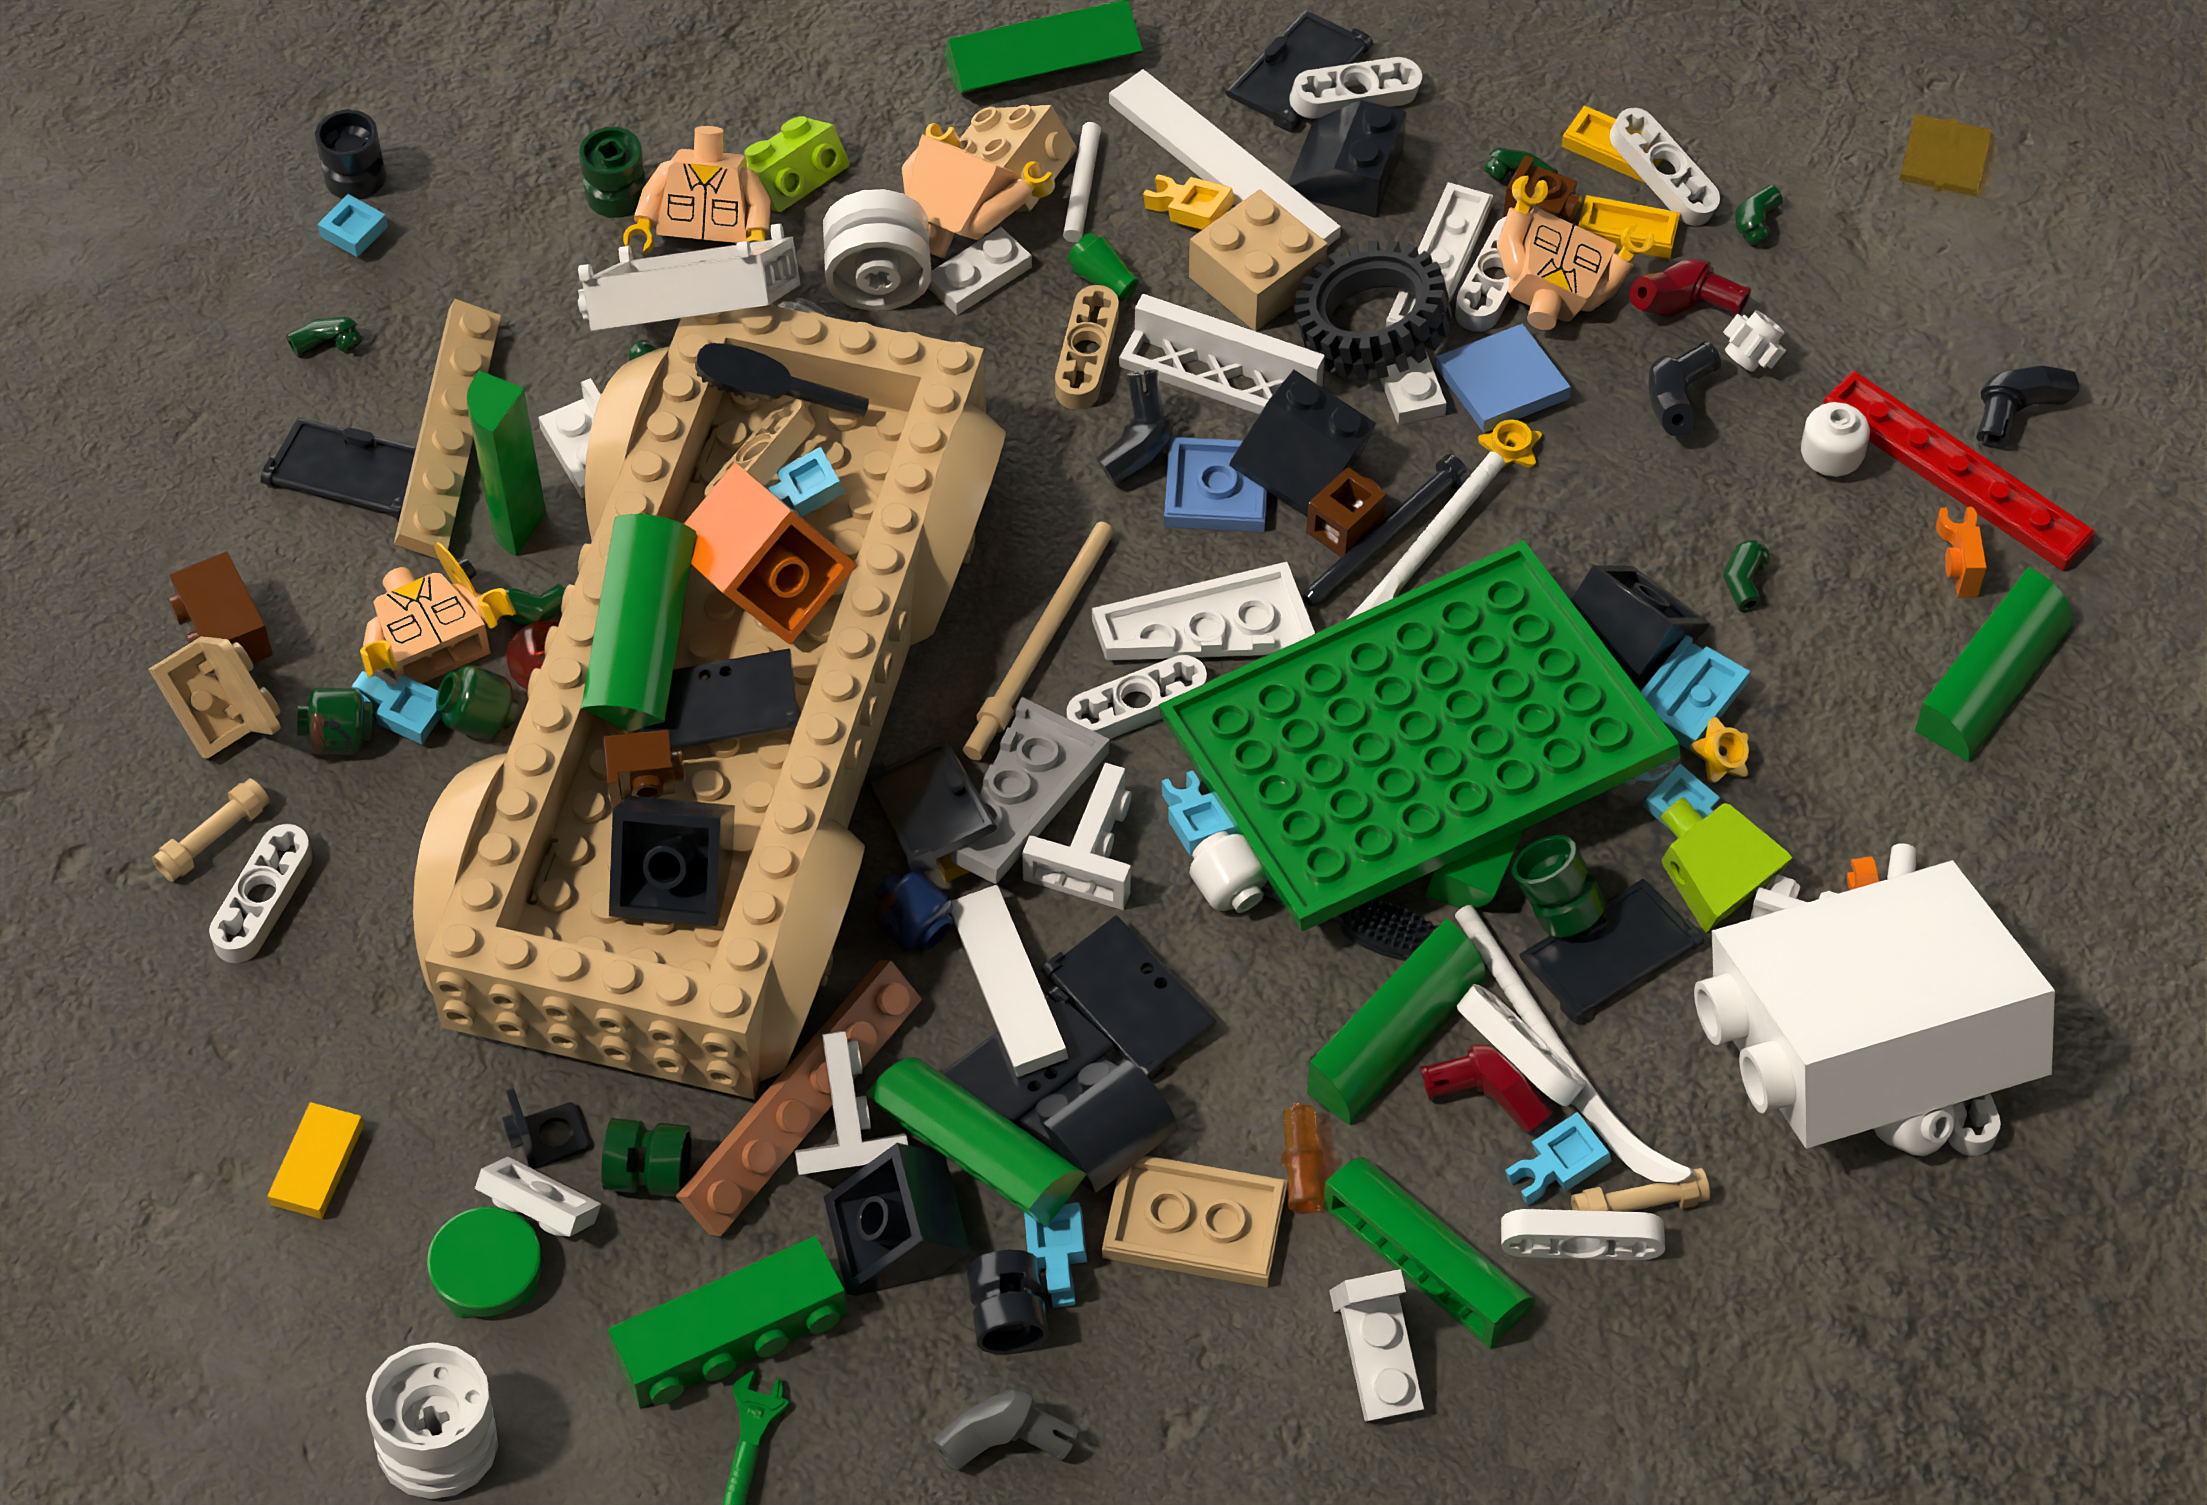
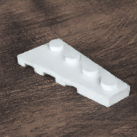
[1092,562,1315,660]

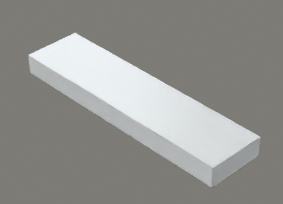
[1386,182,1493,327]
[951,884,1068,1077]

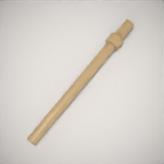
[963,522,1114,760]

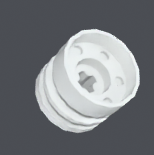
[366,1342,498,1499]

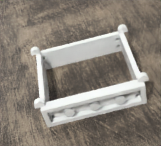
[578,223,801,331]

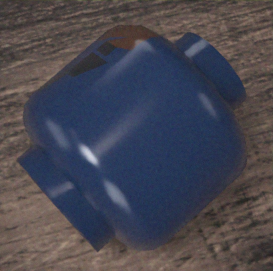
[874,872,954,951]

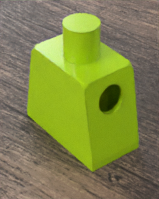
[1660,797,1792,933]

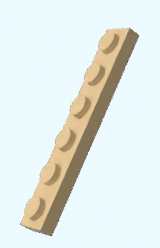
[394,299,501,559]

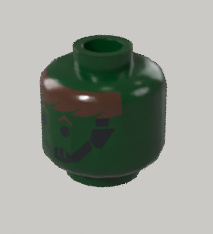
[436,665,518,740]
[297,687,372,755]

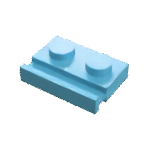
[1641,635,1750,751]

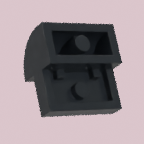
[1019,1057,1179,1193]

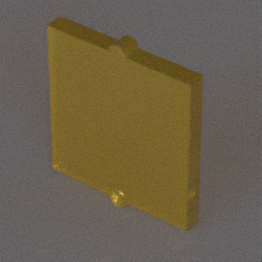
[1899,114,1992,196]

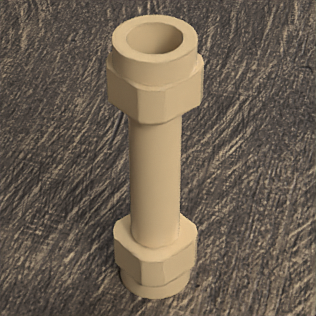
[152,778,270,882]
[1571,1168,1710,1212]

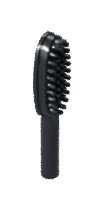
[695,343,869,418]
[1261,880,1436,961]

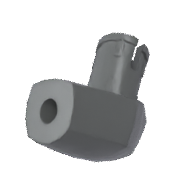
[931,1389,1078,1470]

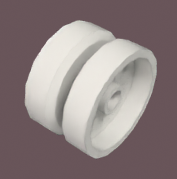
[823,189,931,311]

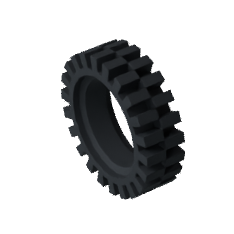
[1294,240,1452,380]

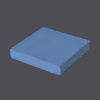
[1436,323,1571,432]
[1164,437,1267,532]

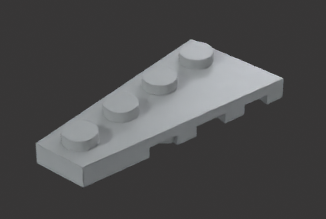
[951,697,1110,884]

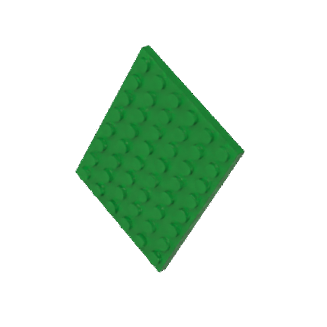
[1159,540,1680,932]

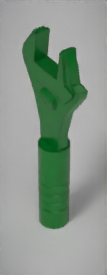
[722,1370,789,1505]

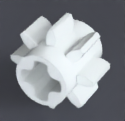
[1723,310,1786,372]

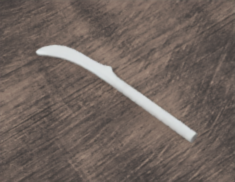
[1346,452,1505,620]
[1455,905,1696,1184]

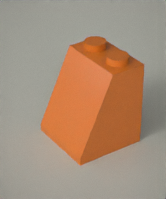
[684,463,857,645]

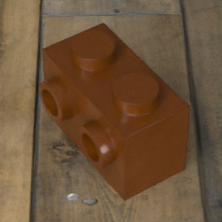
[167,552,273,664]

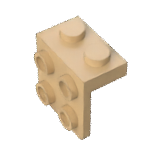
[959,105,1078,212]
[148,636,281,759]

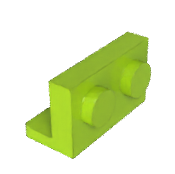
[744,116,850,212]

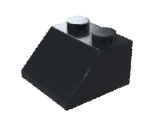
[1287,100,1407,218]
[1229,369,1377,517]
[1570,565,1711,677]
[609,796,735,926]
[823,1142,970,1296]

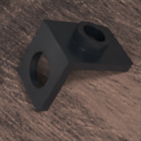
[502,1088,589,1169]

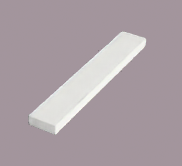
[1109,69,1341,246]

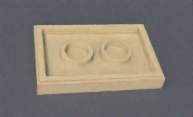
[1102,1155,1287,1288]

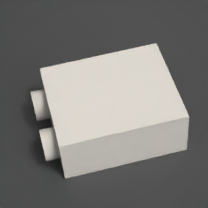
[1694,860,2055,1149]

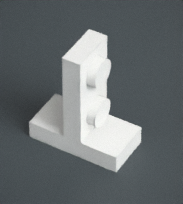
[1022,763,1131,910]
[795,1031,908,1175]
[1329,1269,1424,1422]

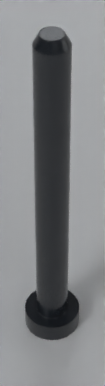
[1303,454,1470,606]

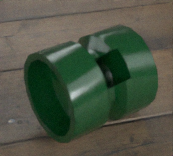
[579,127,646,218]
[1512,835,1606,937]
[601,1118,692,1197]

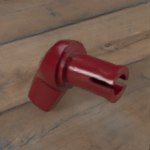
[1629,258,1751,317]
[1420,1044,1552,1132]

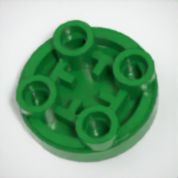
[427,1207,542,1319]

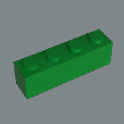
[607,1235,847,1409]

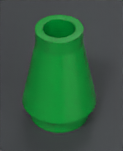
[1067,232,1139,301]

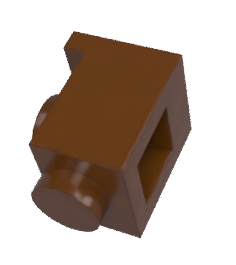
[1503,155,1581,223]
[1306,467,1387,557]
[604,730,685,810]

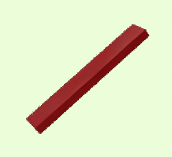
[1823,370,2096,571]

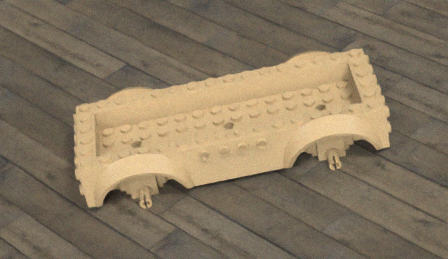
[413,304,1006,1099]

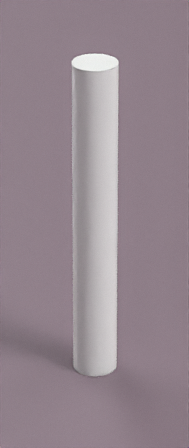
[1063,122,1101,242]

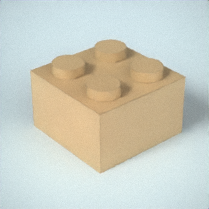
[1189,189,1328,332]

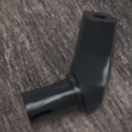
[1648,341,1721,436]
[1976,366,2079,449]
[1096,369,1173,486]

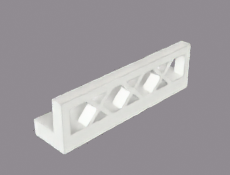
[1119,294,1325,414]

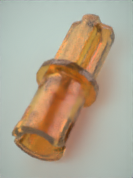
[1280,1102,1325,1214]

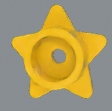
[1478,419,1542,468]
[1690,717,1749,783]

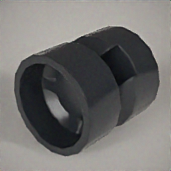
[315,109,386,200]
[967,1249,1049,1355]

